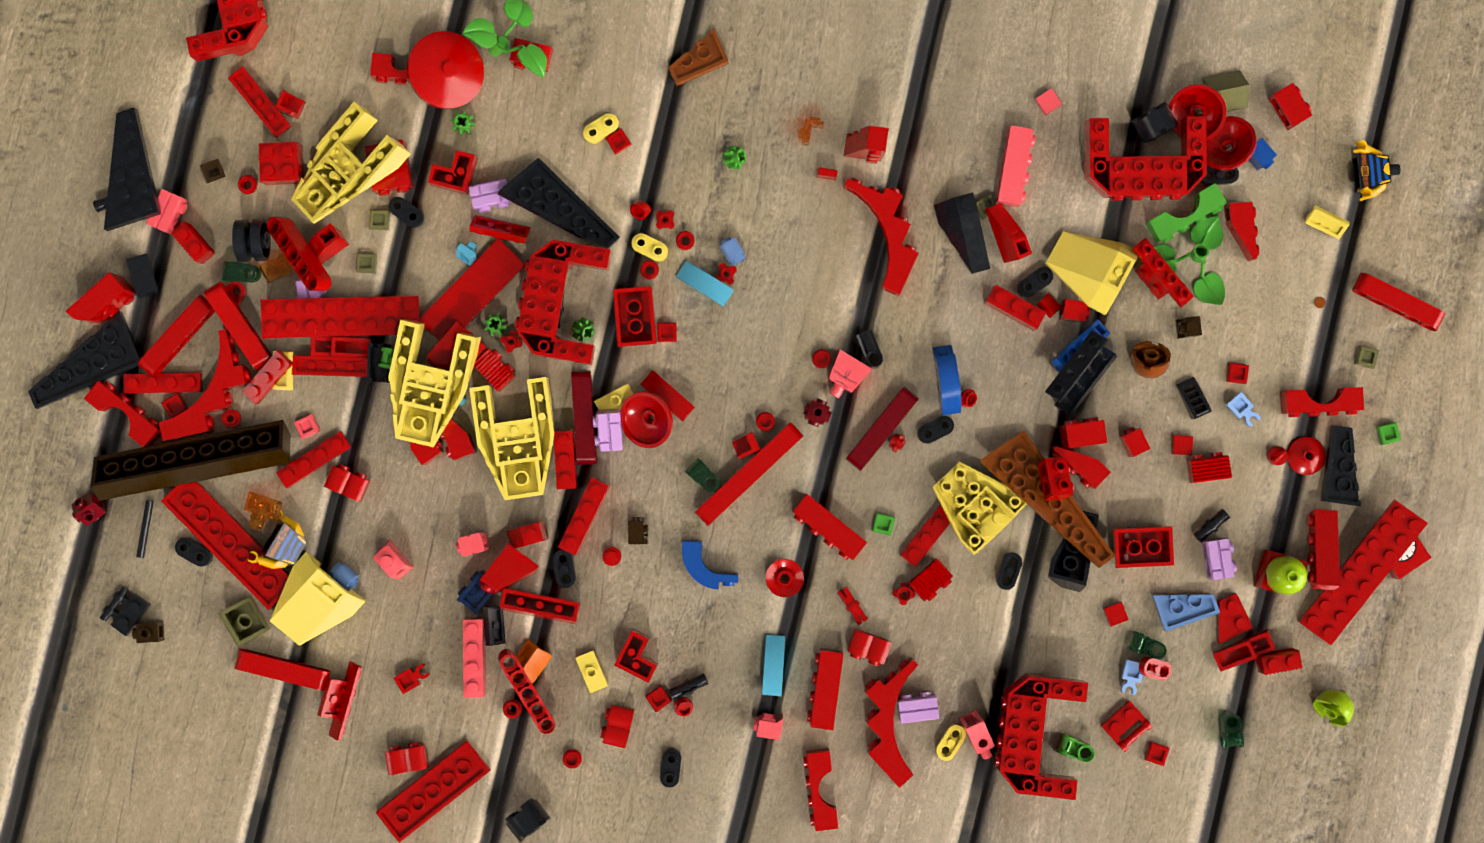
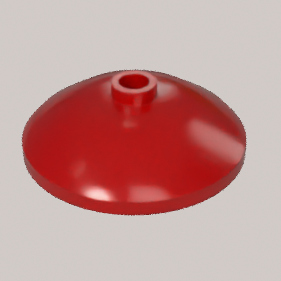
[1169,84,1227,141]
[1206,116,1257,170]
[620,391,673,448]

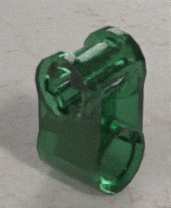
[222,261,262,283]
[685,458,720,493]
[1127,630,1167,659]
[1219,710,1244,749]

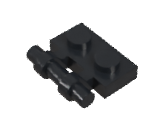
[100,586,151,636]

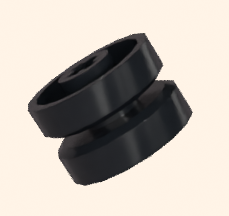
[232,219,271,262]

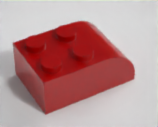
[66,272,137,324]
[613,286,657,347]
[1113,526,1174,568]

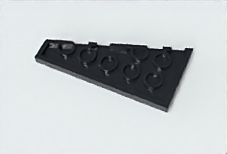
[104,108,161,231]
[497,158,620,249]
[28,311,141,409]

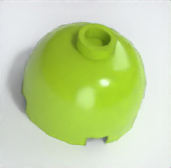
[1266,556,1307,595]
[1313,689,1354,727]

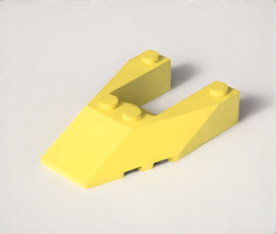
[291,101,410,224]
[388,319,481,447]
[469,377,555,500]

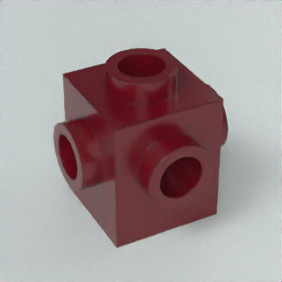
[803,398,832,427]
[71,491,106,526]

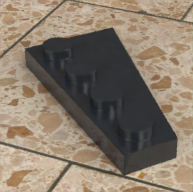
[1320,425,1361,507]

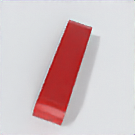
[267,217,331,291]
[1352,273,1445,331]
[203,281,272,371]
[138,295,215,378]
[234,649,331,691]
[498,649,555,734]

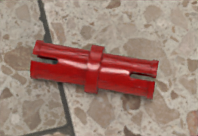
[837,586,868,625]

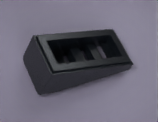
[1176,377,1212,419]

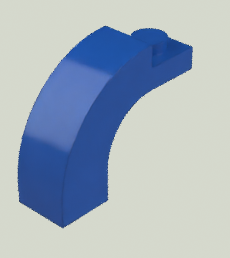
[1051,319,1110,372]
[932,345,961,415]
[682,540,738,590]

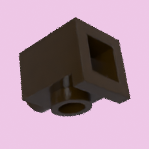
[199,159,226,184]
[1175,316,1202,339]
[628,517,649,544]
[132,621,165,643]

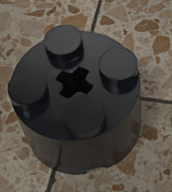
[1131,102,1178,144]
[505,798,551,843]

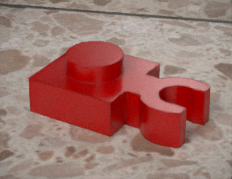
[393,663,431,694]

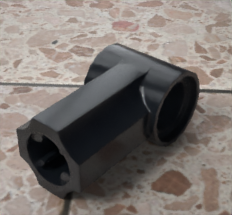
[856,330,883,369]

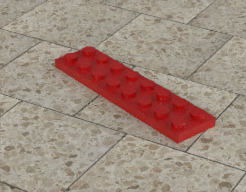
[260,296,419,339]
[161,482,289,610]
[1298,499,1428,645]

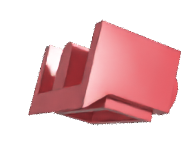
[753,713,783,740]

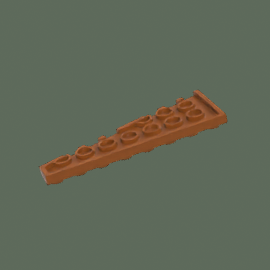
[980,431,1115,568]

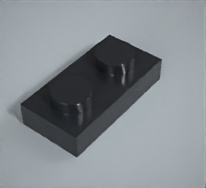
[483,605,506,646]

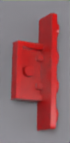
[1132,238,1194,307]
[317,662,362,741]

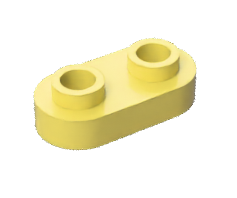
[583,113,619,144]
[632,233,668,262]
[936,724,966,761]

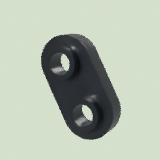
[1201,166,1239,186]
[388,197,424,228]
[1017,267,1053,298]
[917,416,954,444]
[175,538,213,567]
[553,549,576,588]
[996,552,1022,590]
[660,748,682,788]

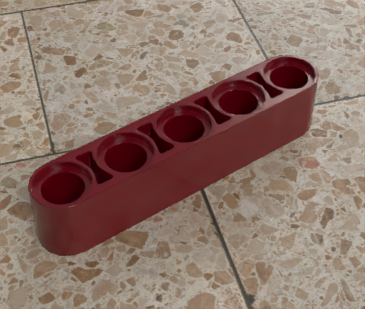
[571,370,597,465]
[846,386,919,471]

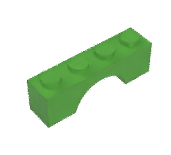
[1145,183,1227,244]

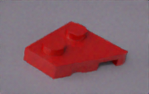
[1217,593,1253,644]

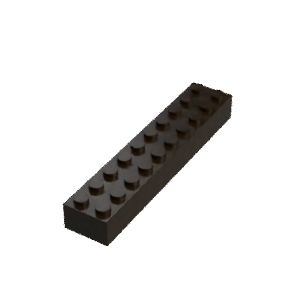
[90,420,291,501]

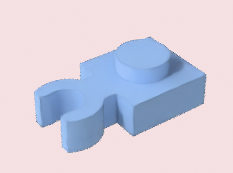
[1225,392,1261,427]
[1120,659,1143,695]

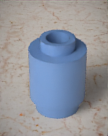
[719,236,746,266]
[330,562,359,590]

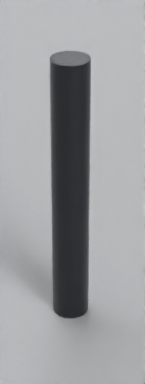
[136,500,154,558]

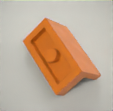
[513,639,552,683]

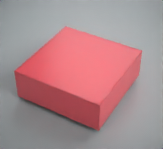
[1035,88,1062,116]
[294,414,320,439]

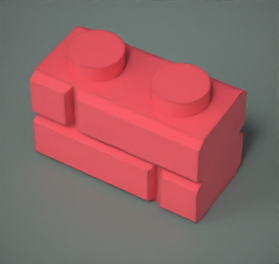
[146,189,187,234]
[456,531,490,557]

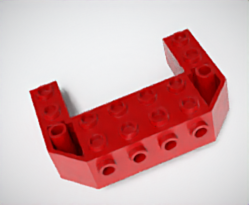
[186,0,268,62]
[1082,116,1207,201]
[515,239,612,365]
[995,673,1088,800]

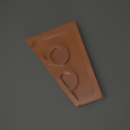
[669,28,729,86]

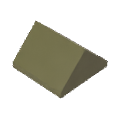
[1202,70,1250,112]
[218,596,270,647]

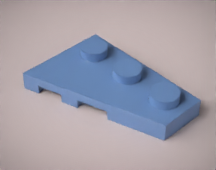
[1151,594,1220,632]

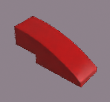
[309,337,371,358]
[640,370,695,422]
[1213,629,1276,672]

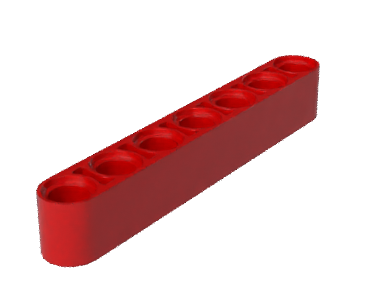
[695,422,804,526]

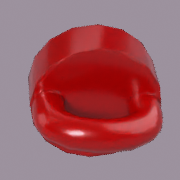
[630,200,651,220]
[1267,446,1288,465]

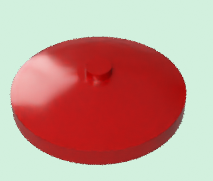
[407,31,484,109]

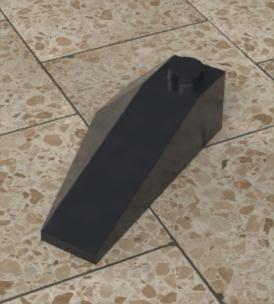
[933,192,990,274]
[1048,510,1099,592]

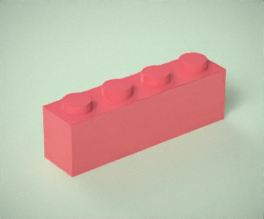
[996,125,1036,207]
[463,618,486,698]

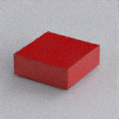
[605,128,632,155]
[817,167,838,181]
[1037,293,1062,318]
[657,323,677,342]
[1226,363,1249,384]
[161,393,188,418]
[1171,435,1193,456]
[1103,602,1129,627]
[645,685,672,712]
[1144,741,1170,766]

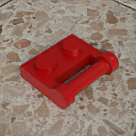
[1100,700,1153,752]

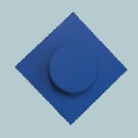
[1248,138,1277,171]

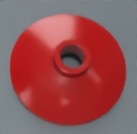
[1287,437,1326,475]
[766,559,804,597]

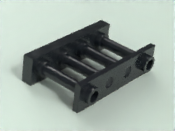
[1045,330,1117,417]

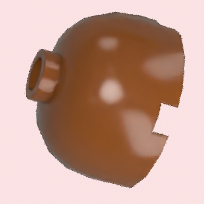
[1131,341,1171,379]

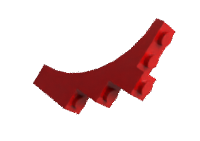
[843,178,919,296]
[159,329,252,441]
[864,658,918,788]

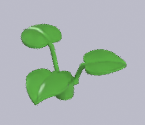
[462,0,547,78]
[1154,216,1225,305]

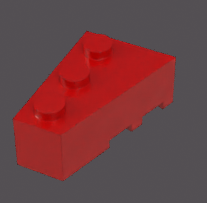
[843,125,889,164]

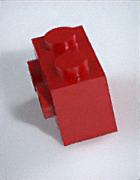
[1268,83,1313,131]
[1037,457,1074,501]

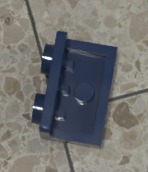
[457,570,493,614]

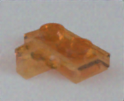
[244,492,283,530]

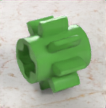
[450,111,475,135]
[723,145,746,170]
[483,313,508,336]
[571,317,595,342]

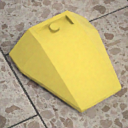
[1045,231,1138,315]
[932,462,1027,555]
[270,551,365,646]

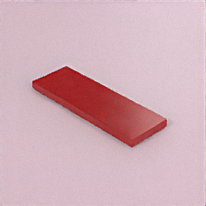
[419,239,525,340]
[375,740,491,843]

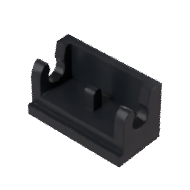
[126,254,159,299]
[367,343,391,383]

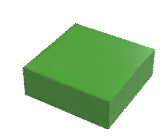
[1376,422,1401,445]
[872,512,895,536]

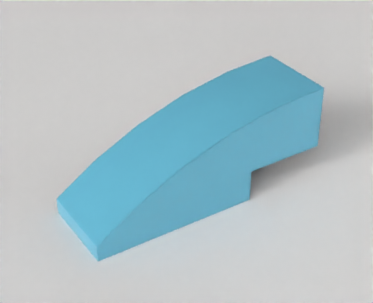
[676,261,734,307]
[762,634,785,696]

